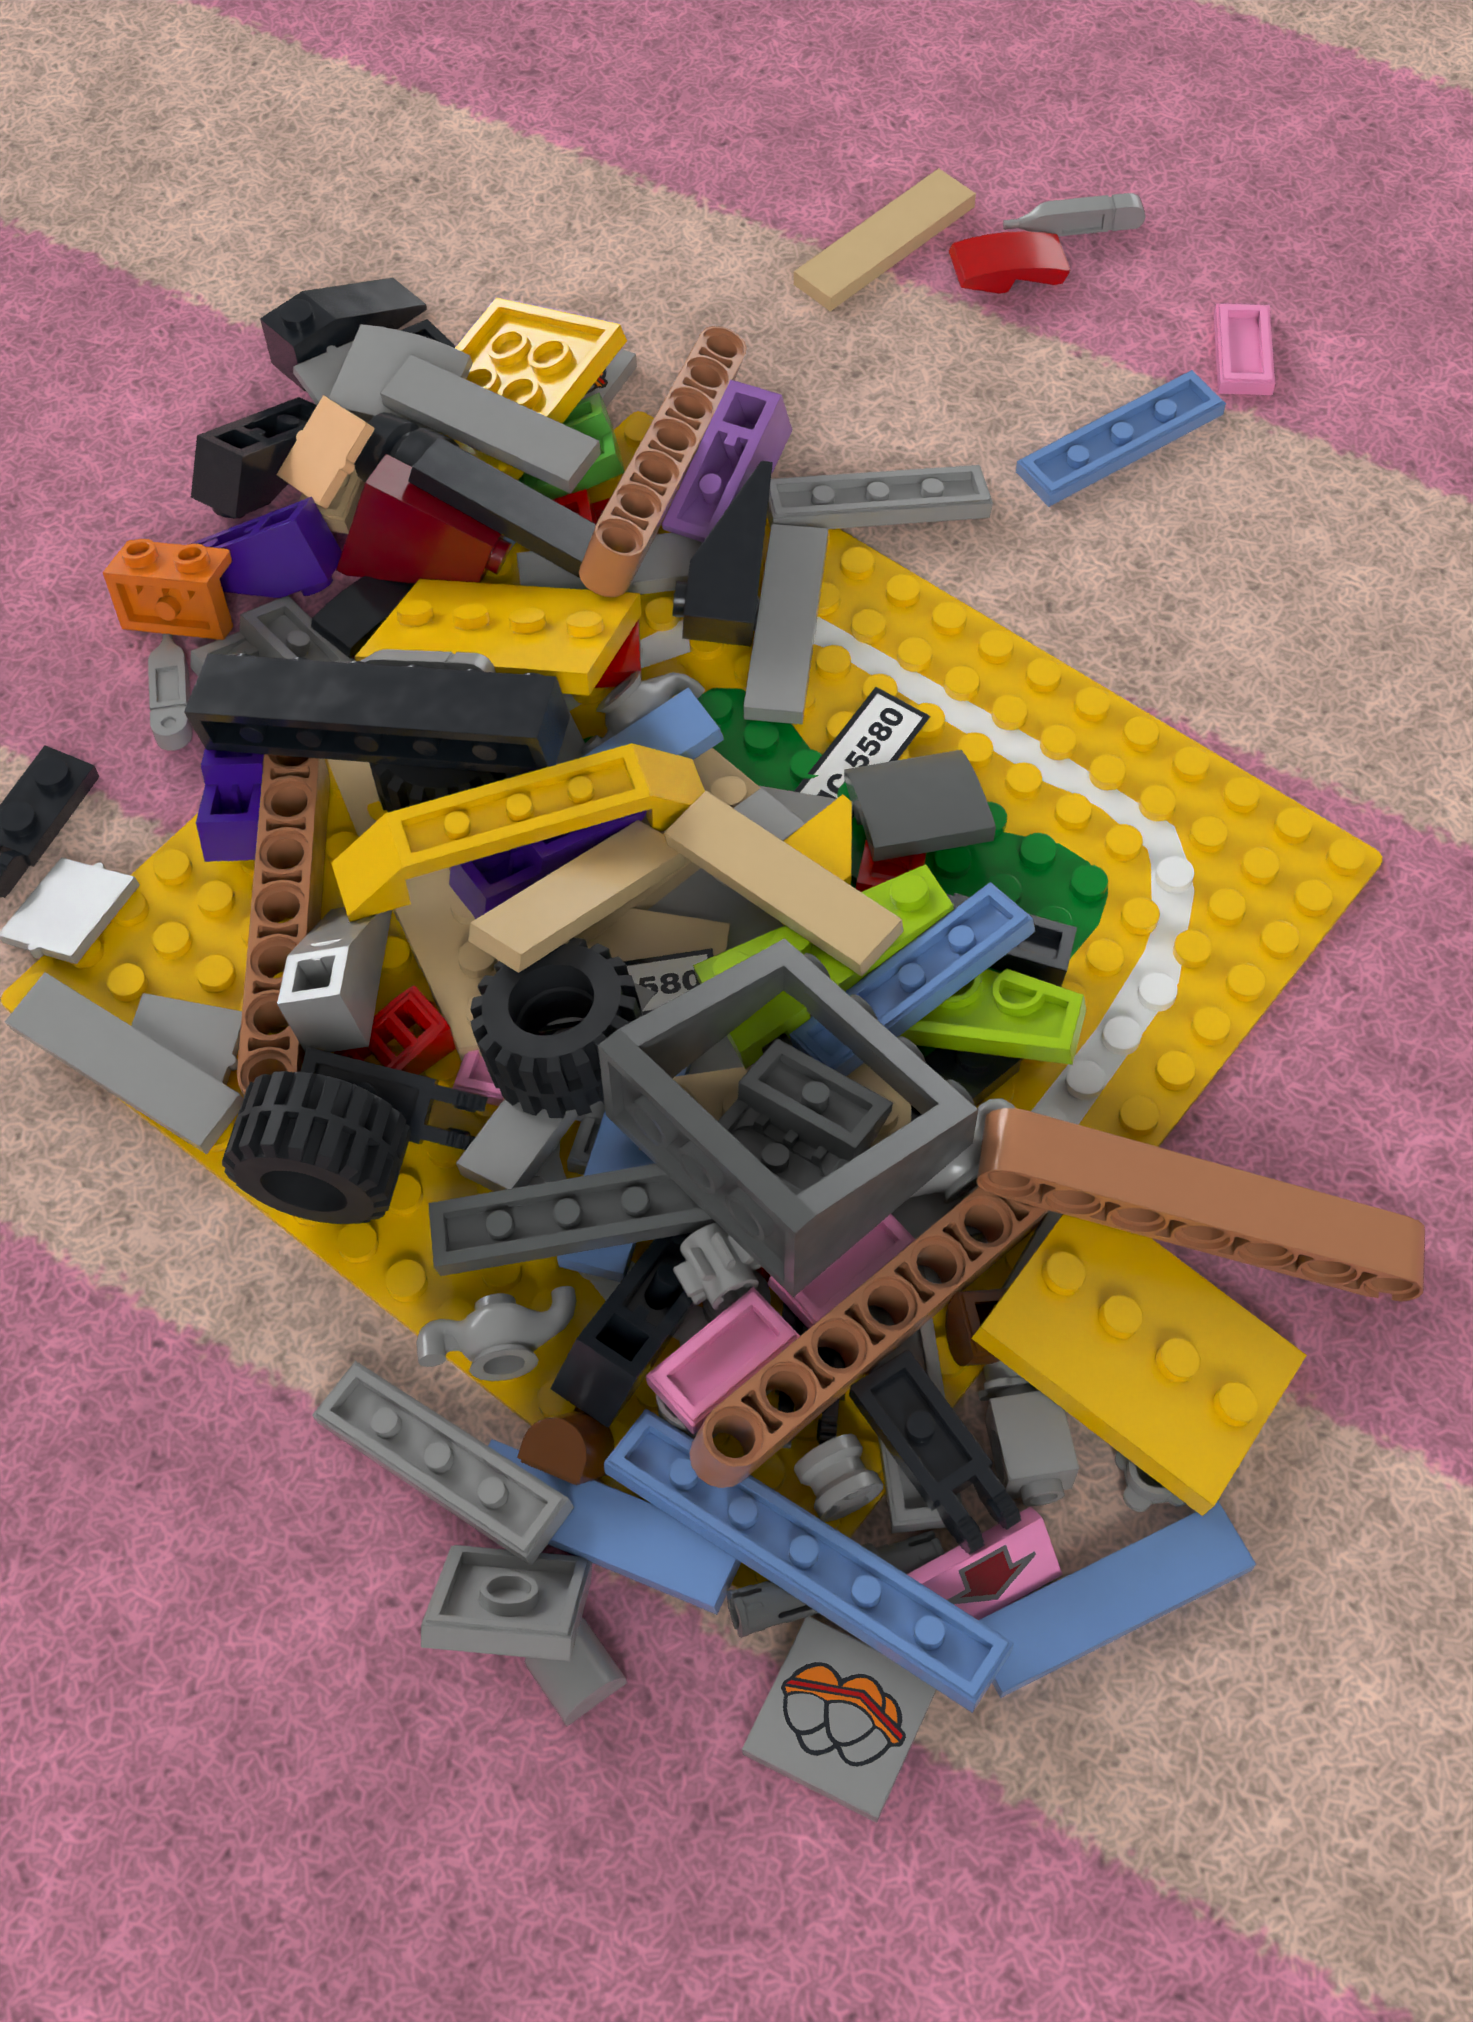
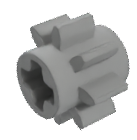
[673,1223,761,1310]

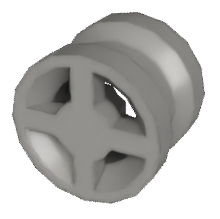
[794,1434,883,1522]

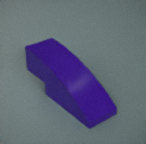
[196,748,264,862]
[449,810,647,919]

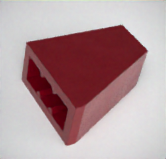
[336,454,512,584]

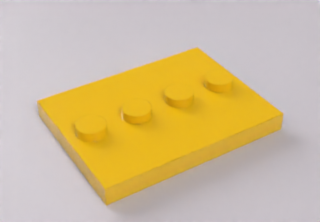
[444,297,627,480]
[355,579,641,696]
[971,1214,1307,1516]

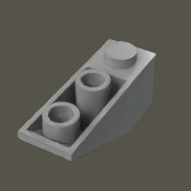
[277,907,392,1053]

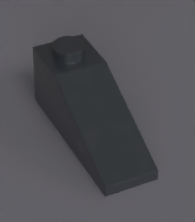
[260,277,427,391]
[191,397,317,519]
[672,461,773,647]
[550,1232,695,1428]

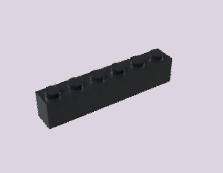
[184,653,570,774]

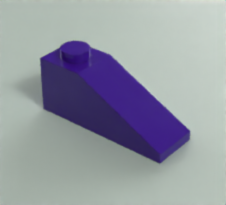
[190,497,342,598]

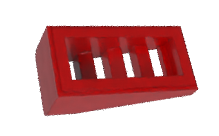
[334,985,456,1075]

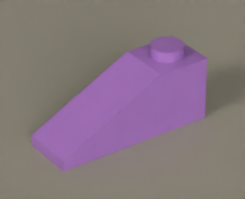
[662,380,792,542]

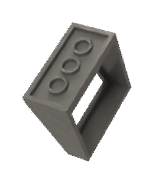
[598,938,978,1297]

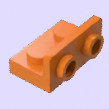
[102,539,234,640]

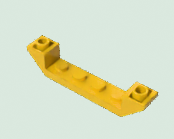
[331,743,705,922]

